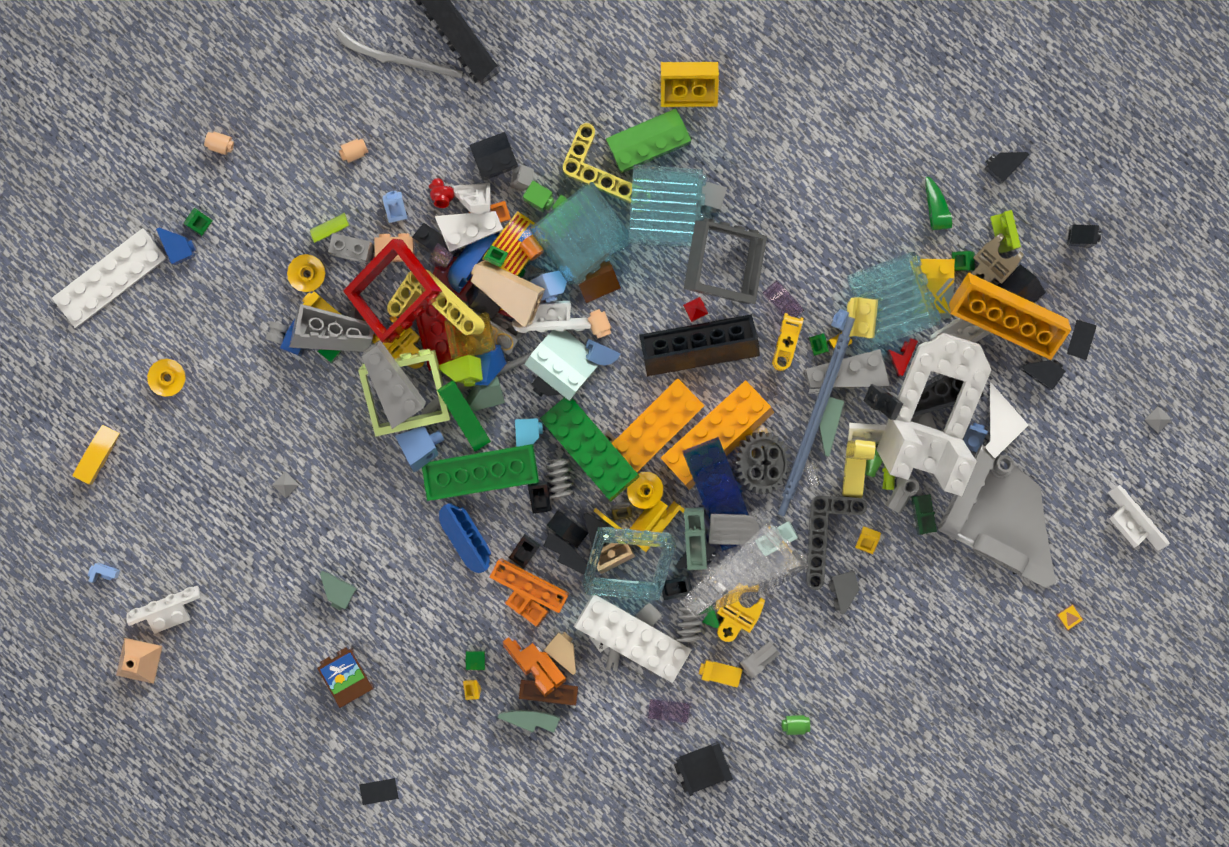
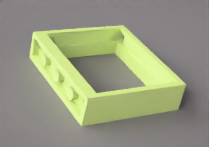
[358,349,452,437]

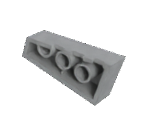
[290,304,374,352]
[361,340,426,429]
[804,349,890,388]

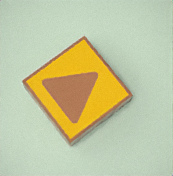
[1056,604,1083,631]

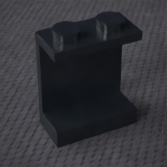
[674,742,733,796]

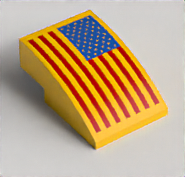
[482,211,549,276]

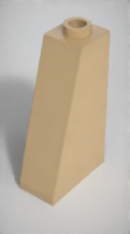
[471,261,545,327]

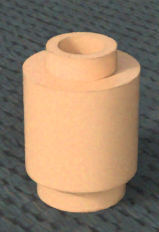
[204,132,234,155]
[339,139,369,163]
[587,309,611,339]

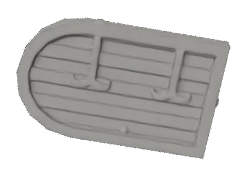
[708,514,759,545]

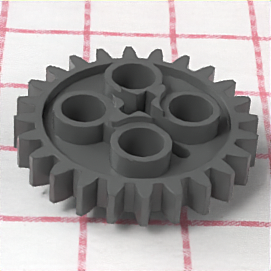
[732,432,792,494]

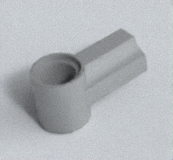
[886,476,919,514]
[740,641,780,678]

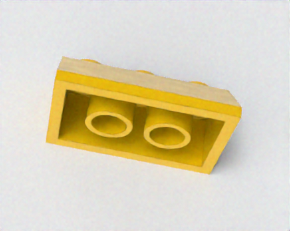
[660,62,719,107]

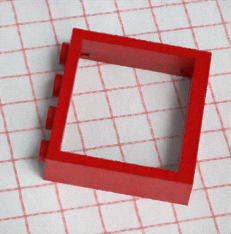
[343,239,442,343]

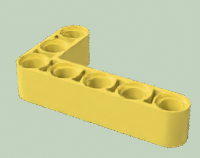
[563,123,651,208]
[387,269,485,335]
[842,440,875,498]

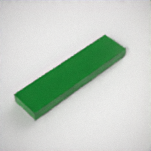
[437,380,491,451]

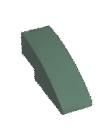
[684,507,707,570]
[498,710,560,733]

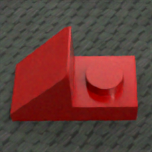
[887,338,918,377]

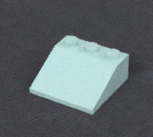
[524,330,599,401]

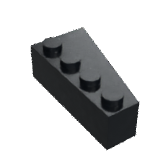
[912,374,984,417]

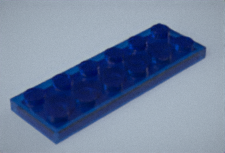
[682,437,758,552]

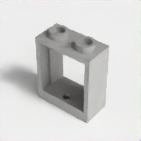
[328,233,374,264]

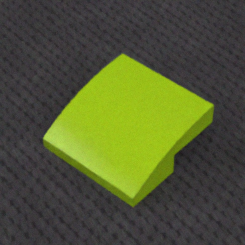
[310,212,350,243]

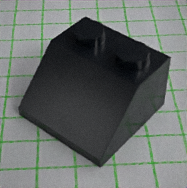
[469,132,518,181]

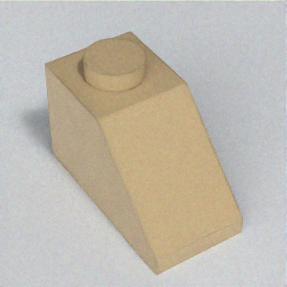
[544,632,576,675]

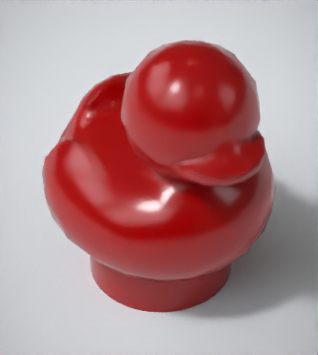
[429,178,454,208]

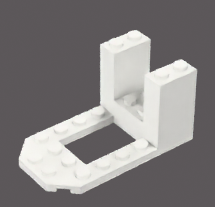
[877,333,991,496]

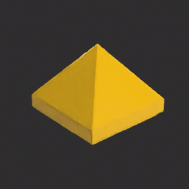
[463,680,481,700]

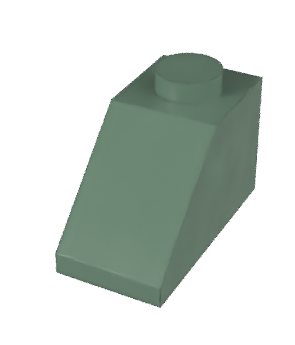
[465,375,505,412]
[320,570,358,610]

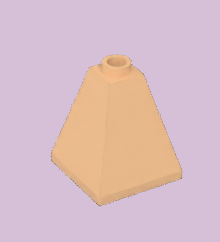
[116,638,162,684]

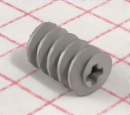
[546,458,573,499]
[676,602,703,642]

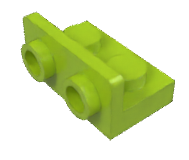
[990,210,1021,253]

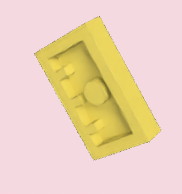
[847,297,878,338]

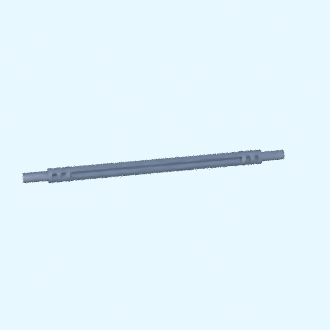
[778,316,855,516]

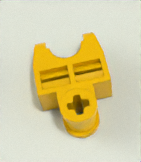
[772,313,804,371]
[372,316,425,369]
[716,584,765,642]

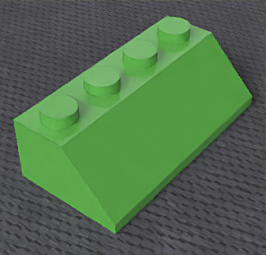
[606,108,691,173]

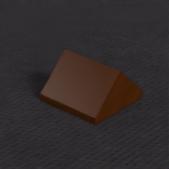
[571,253,621,303]

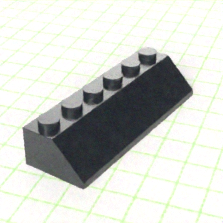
[415,0,499,85]
[639,314,760,377]

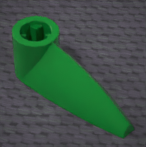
[925,177,952,231]

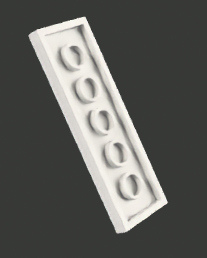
[52,228,167,329]
[574,593,692,683]

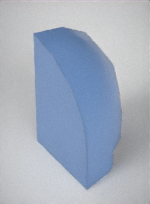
[586,339,621,366]

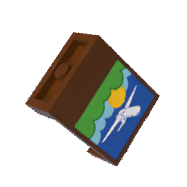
[317,647,375,708]

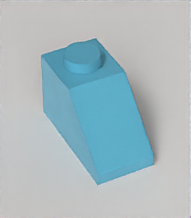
[515,418,543,447]

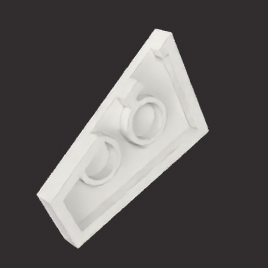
[452,183,491,214]
[435,211,503,252]

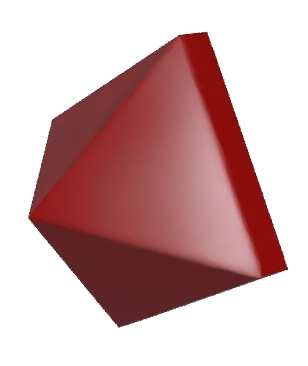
[683,297,708,322]

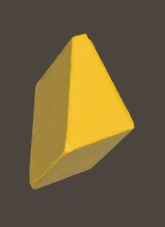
[855,526,881,554]

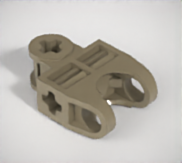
[972,234,1024,284]

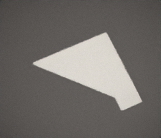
[985,383,1028,458]

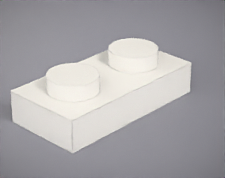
[847,423,886,444]

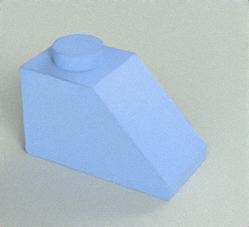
[530,268,570,303]

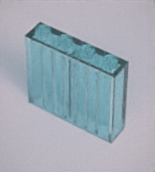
[628,165,706,248]
[529,182,633,285]
[847,252,941,348]

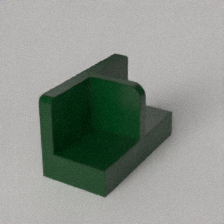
[911,494,937,535]

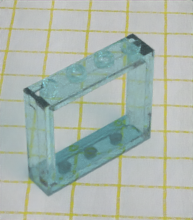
[582,527,676,600]

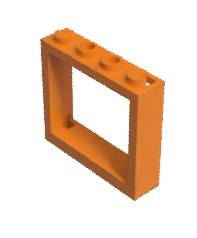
[489,558,569,613]

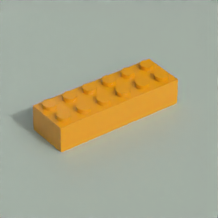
[949,273,1071,360]
[612,378,705,472]
[661,380,774,490]

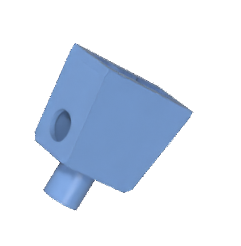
[395,426,444,472]

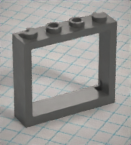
[684,218,767,304]

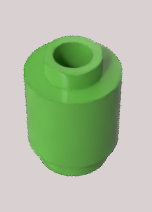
[781,715,810,735]

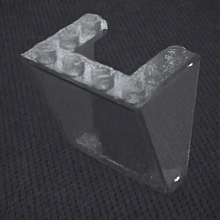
[680,522,808,617]

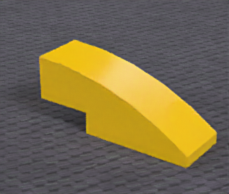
[72,425,120,485]

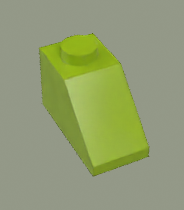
[439,355,483,387]

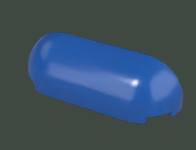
[448,232,500,293]
[439,503,491,573]

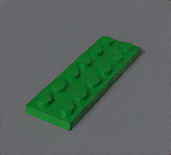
[539,397,640,502]
[422,444,539,501]

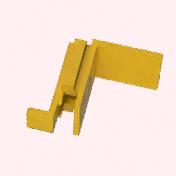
[594,500,685,552]

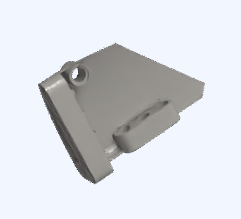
[937,445,1056,588]

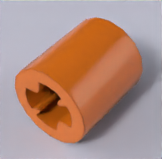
[519,235,544,261]

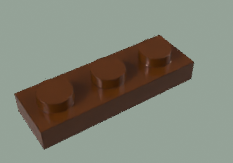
[519,680,578,706]

